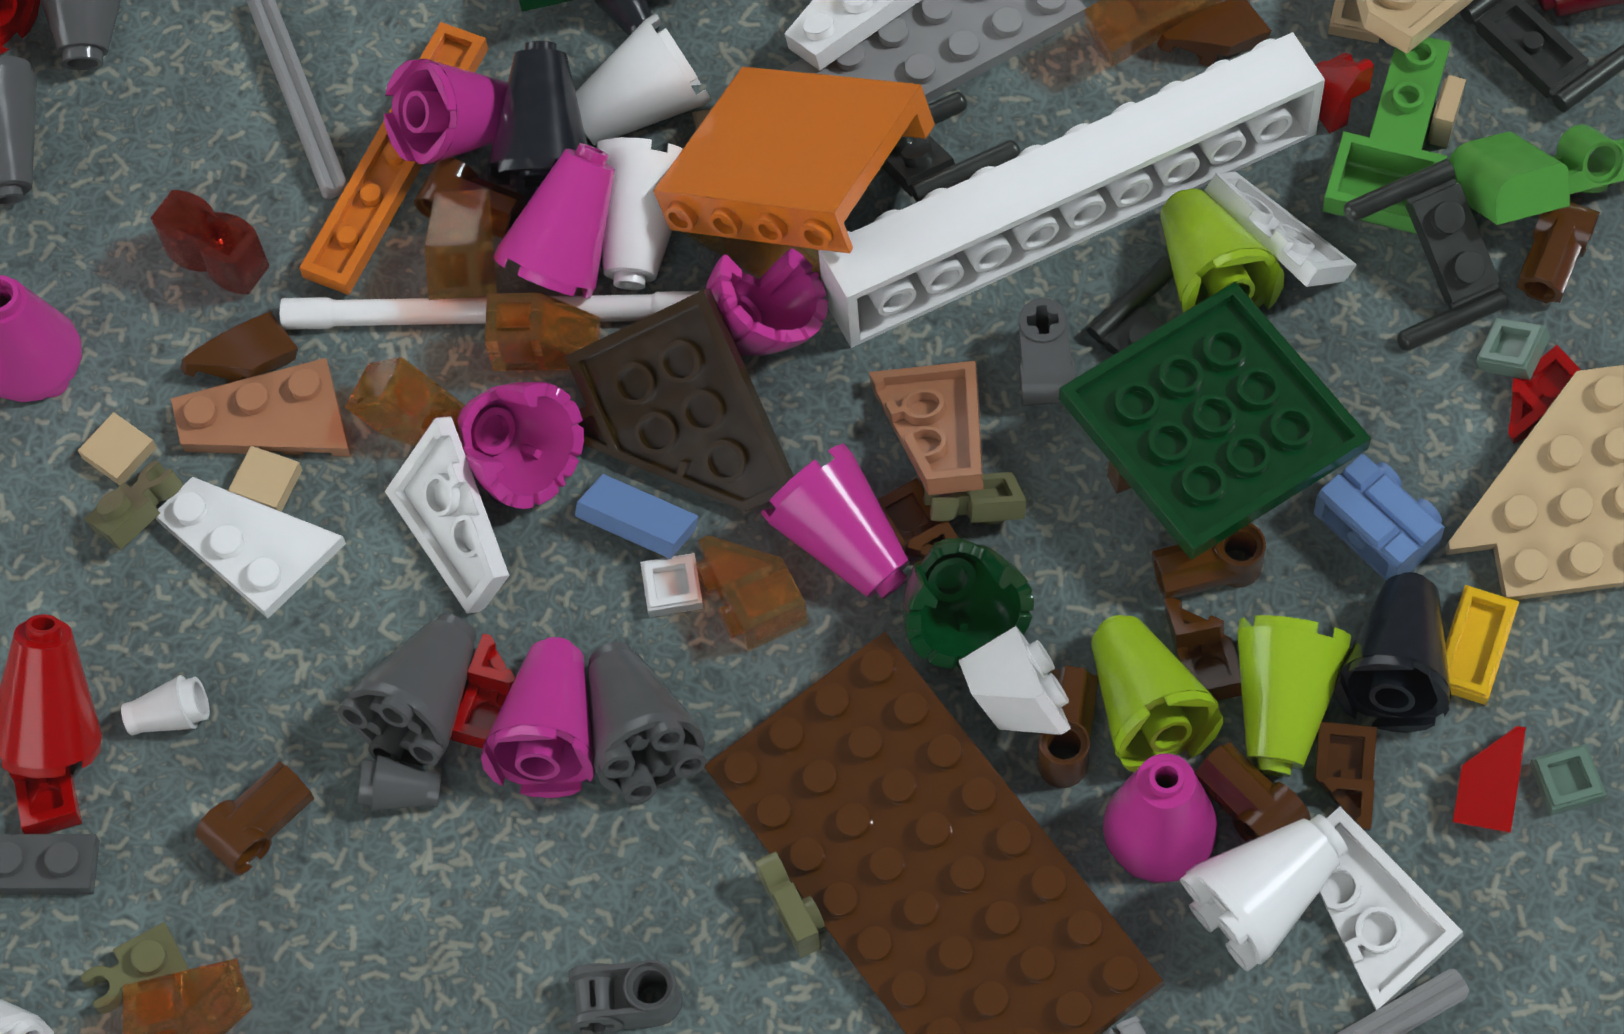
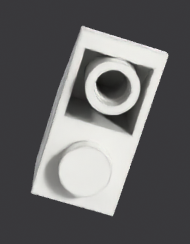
[959,626,1071,735]

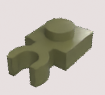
[84,460,184,550]
[923,472,1026,525]
[755,851,825,959]
[80,922,192,1014]

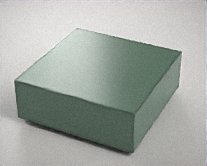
[1476,317,1550,380]
[1530,744,1607,816]

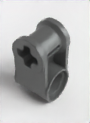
[1018,298,1076,406]
[568,960,683,1034]

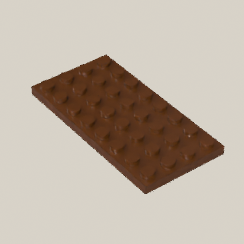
[705,631,1164,1034]

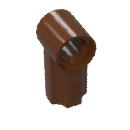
[414,157,527,239]
[1517,202,1600,303]
[1152,523,1266,599]
[1037,666,1099,788]
[1194,741,1311,841]
[195,761,314,876]

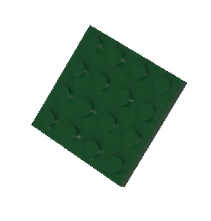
[1058,282,1371,560]

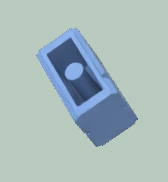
[1313,454,1445,580]

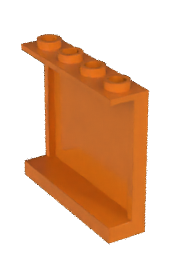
[653,66,935,254]

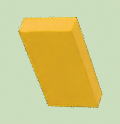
[1445,585,1519,705]

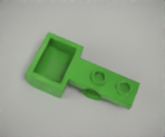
[1322,37,1451,234]
[1449,124,1624,225]

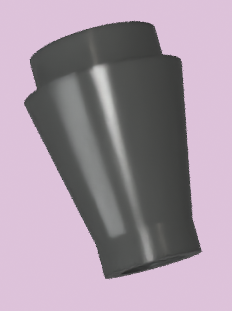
[358,755,442,811]

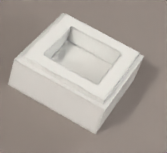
[640,553,704,618]

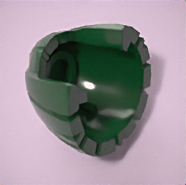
[903,538,1034,669]

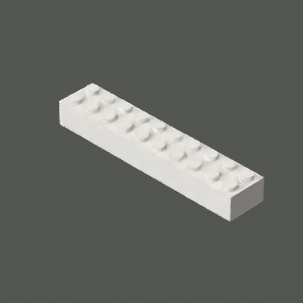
[818,32,1325,348]

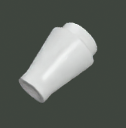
[121,675,210,736]

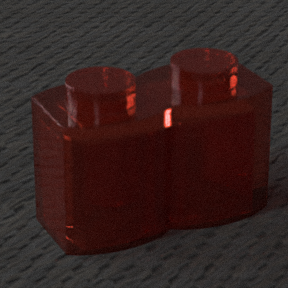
[150,190,270,294]

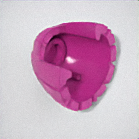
[706,248,828,356]
[457,382,584,509]

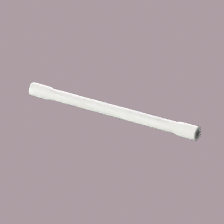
[280,291,700,330]

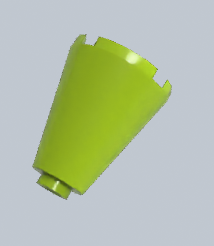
[1160,189,1284,313]
[1091,615,1223,772]
[1237,615,1351,777]

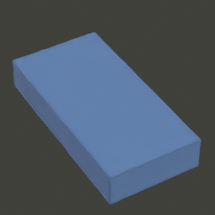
[575,474,698,559]

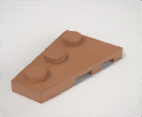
[171,358,351,457]
[868,361,984,495]

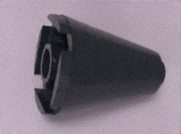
[487,41,587,187]
[1335,572,1451,733]

